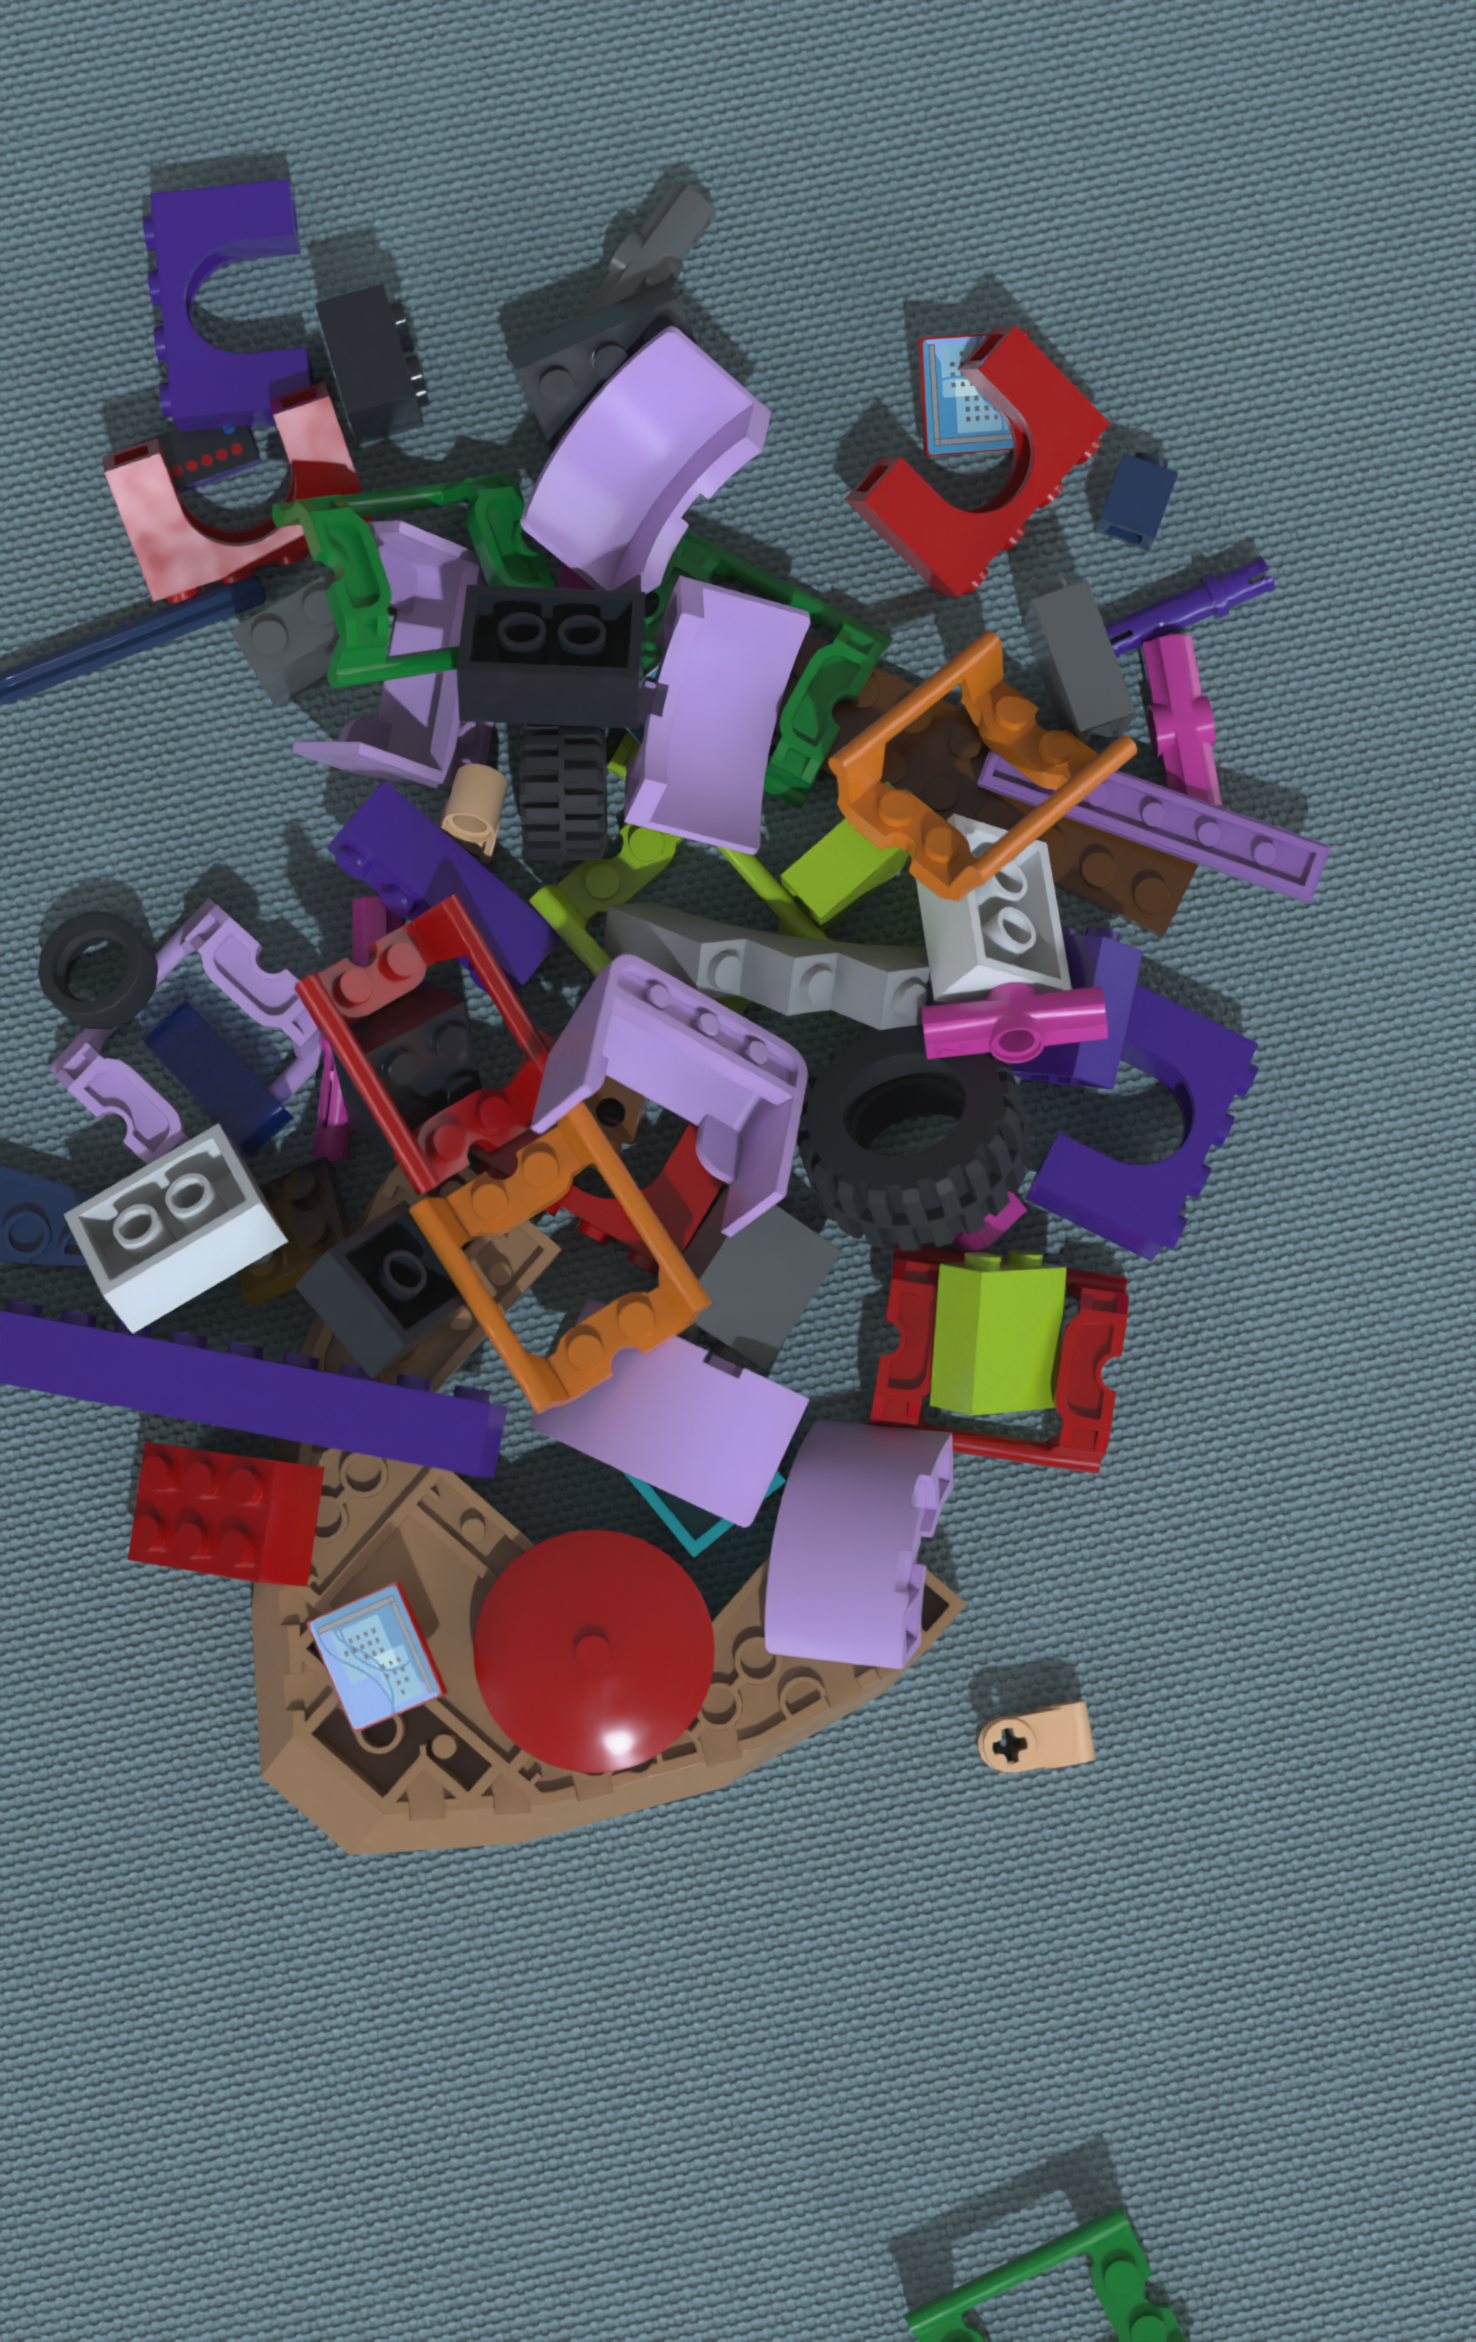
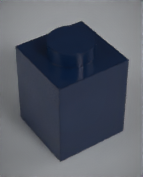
[1095,452,1178,551]

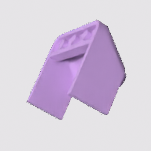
[292,520,494,790]
[531,954,808,1237]

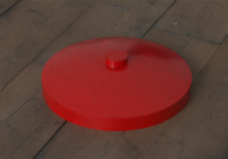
[473,1529,715,1773]

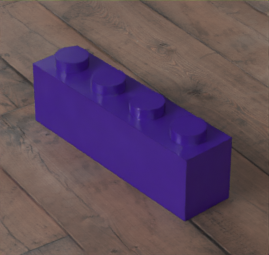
[327,780,561,993]

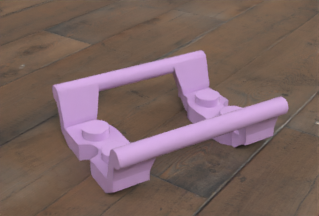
[48,898,325,1165]

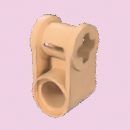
[438,764,508,865]
[977,1700,1096,1773]

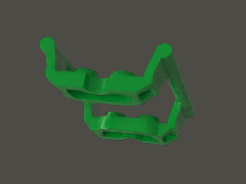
[272,473,555,689]
[643,530,894,810]
[904,2206,1186,2342]

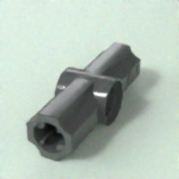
[575,182,716,321]

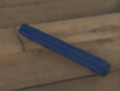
[0,574,267,705]

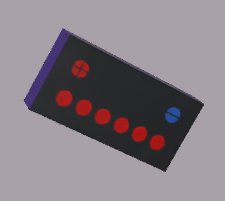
[131,425,262,494]

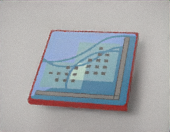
[918,330,1030,456]
[306,1581,448,1733]

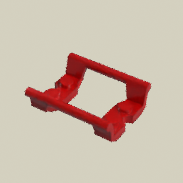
[293,893,550,1196]
[868,1243,1129,1474]

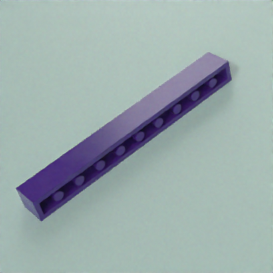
[0,1299,508,1478]

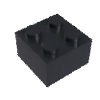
[315,284,430,445]
[330,978,482,1153]
[295,1200,468,1380]

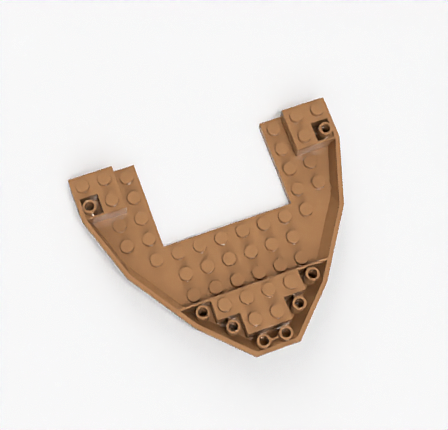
[251,1164,967,1855]

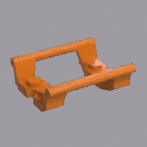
[829,631,1137,902]
[409,1100,712,1414]

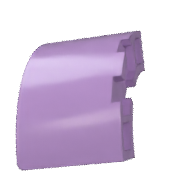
[520,326,771,594]
[624,576,810,855]
[530,1298,809,1527]
[765,1420,954,1669]

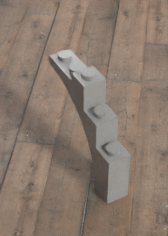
[603,901,946,1030]

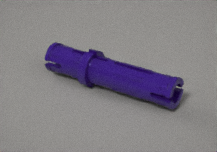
[1103,556,1275,659]

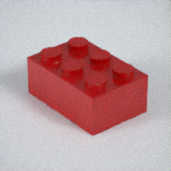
[127,1442,325,1587]

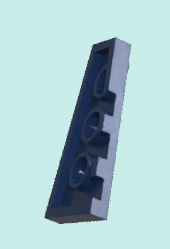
[0,1165,96,1267]

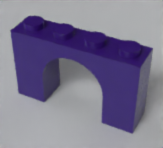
[143,179,314,432]
[1024,984,1259,1262]

